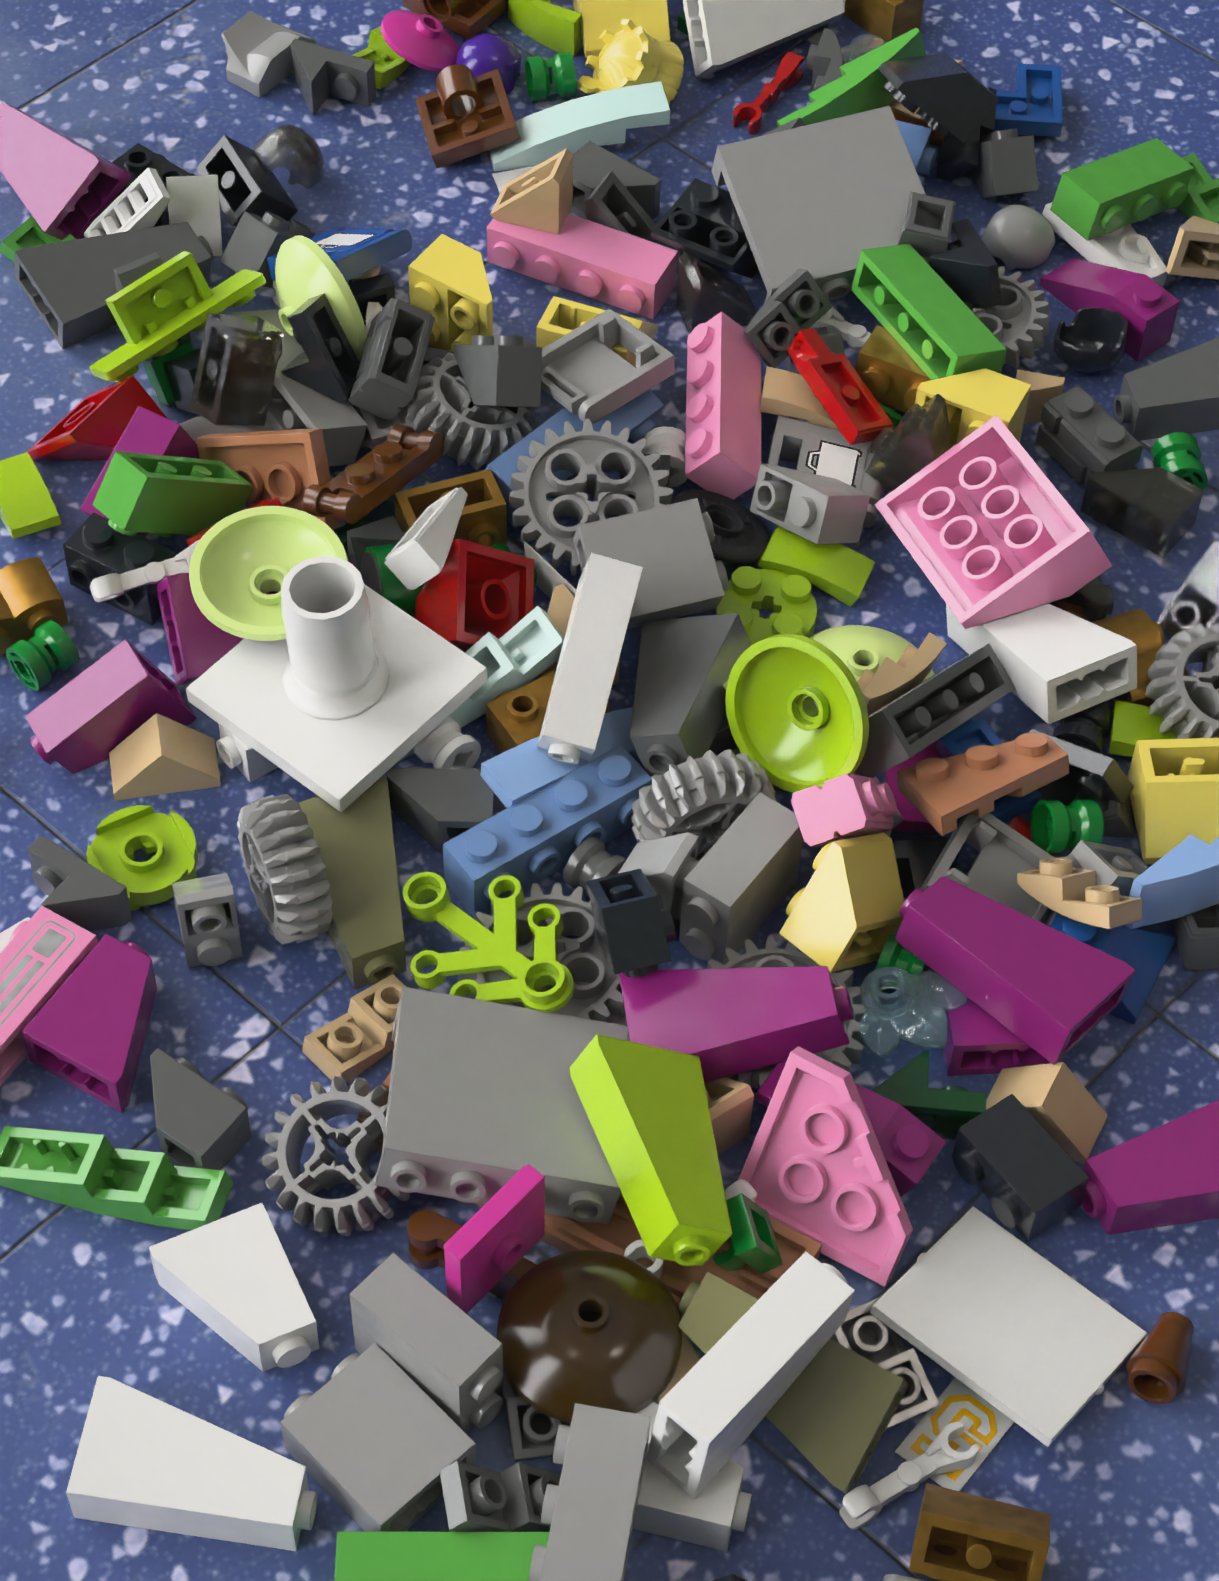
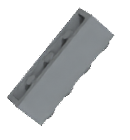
[216,309,367,467]
[529,1403,651,1581]

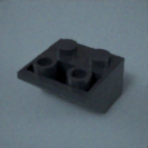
[878,53,999,143]
[651,178,759,279]

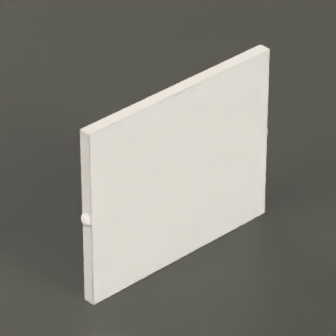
[870,1206,1147,1447]

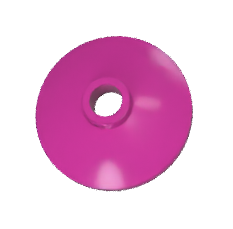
[381,10,460,73]

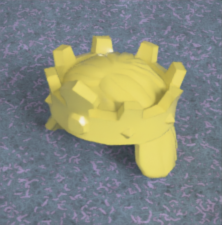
[577,19,684,105]

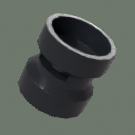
[1052,702,1112,754]

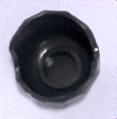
[1054,308,1128,373]

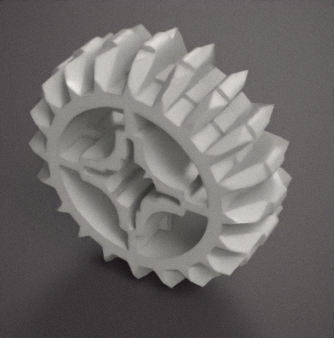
[406,352,537,470]
[1145,623,1219,739]
[631,749,776,861]
[237,794,333,945]
[261,1076,410,1236]

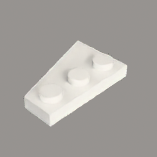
[1042,202,1168,287]

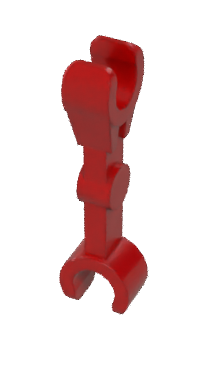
[733,51,804,135]

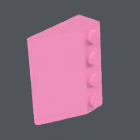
[874,415,1112,629]

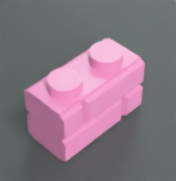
[791,774,897,847]

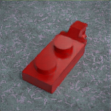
[787,328,893,445]

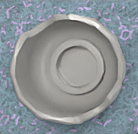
[981,204,1055,271]

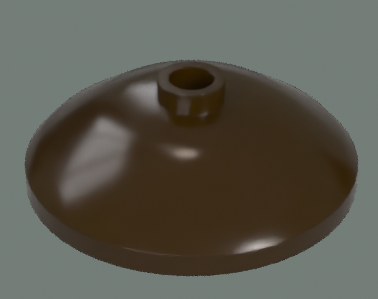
[497,1250,682,1423]

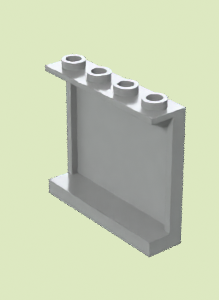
[711,106,930,303]
[375,987,628,1224]

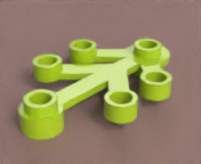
[402,872,575,1013]

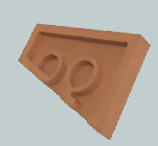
[196,428,340,530]
[897,733,1069,836]

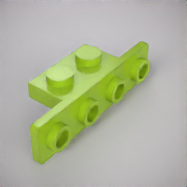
[89,251,266,382]

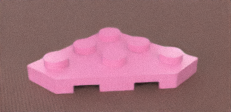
[738,1046,913,1287]

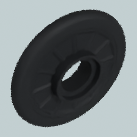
[670,490,769,564]

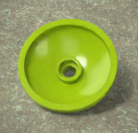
[725,634,869,793]

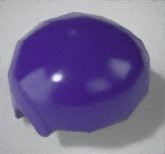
[456,34,522,94]

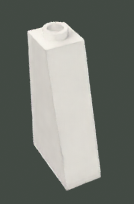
[683,0,846,77]
[537,553,643,764]
[946,603,1137,724]
[646,1251,855,1499]
[66,1376,318,1551]

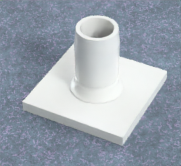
[185,556,488,813]

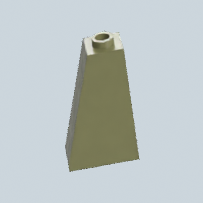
[298,775,406,989]
[678,1271,909,1494]

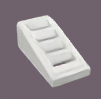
[84,167,171,238]
[384,487,468,590]

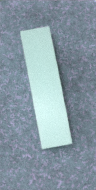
[488,81,670,171]
[398,606,564,762]

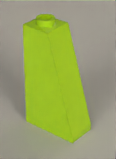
[569,1034,732,1266]

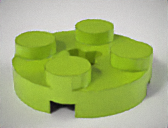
[715,566,817,646]
[86,805,198,911]

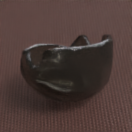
[254,124,325,189]

